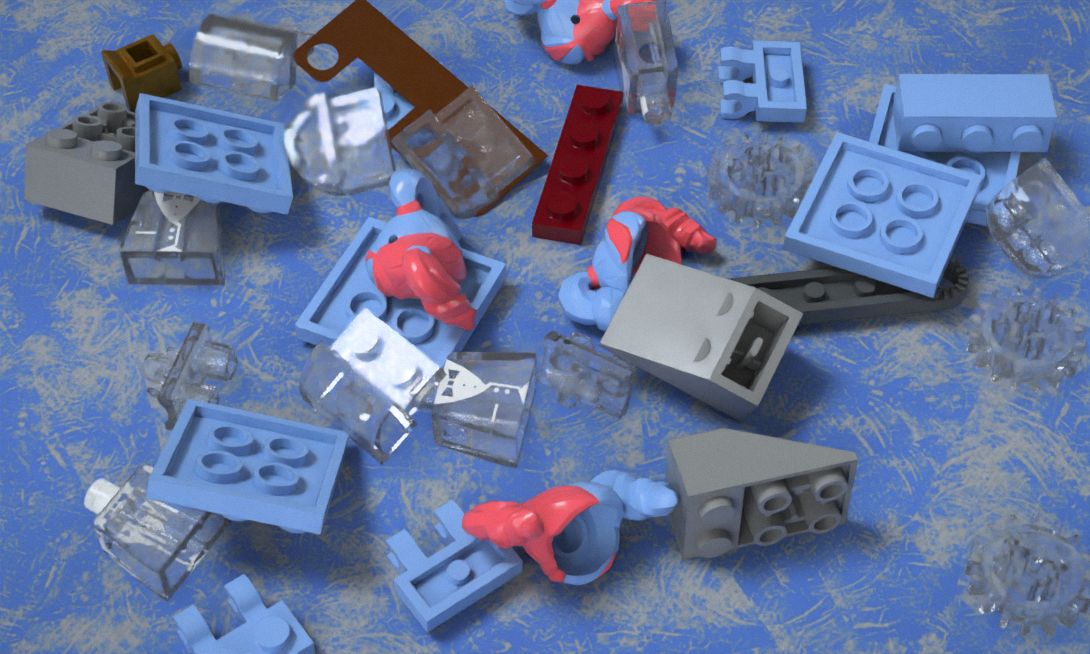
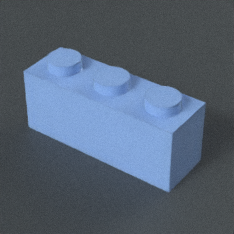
[893,74,1057,152]

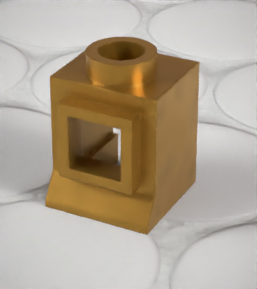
[101,34,182,112]

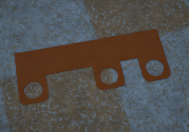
[293,0,548,217]

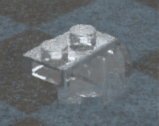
[284,87,396,196]
[986,157,1090,279]

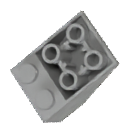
[24,102,150,225]
[599,254,804,422]
[665,428,858,560]

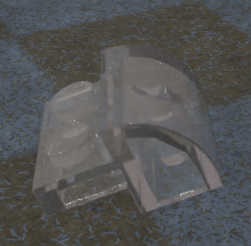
[189,14,314,102]
[391,85,536,219]
[299,308,447,465]

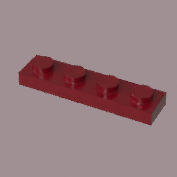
[532,85,623,245]

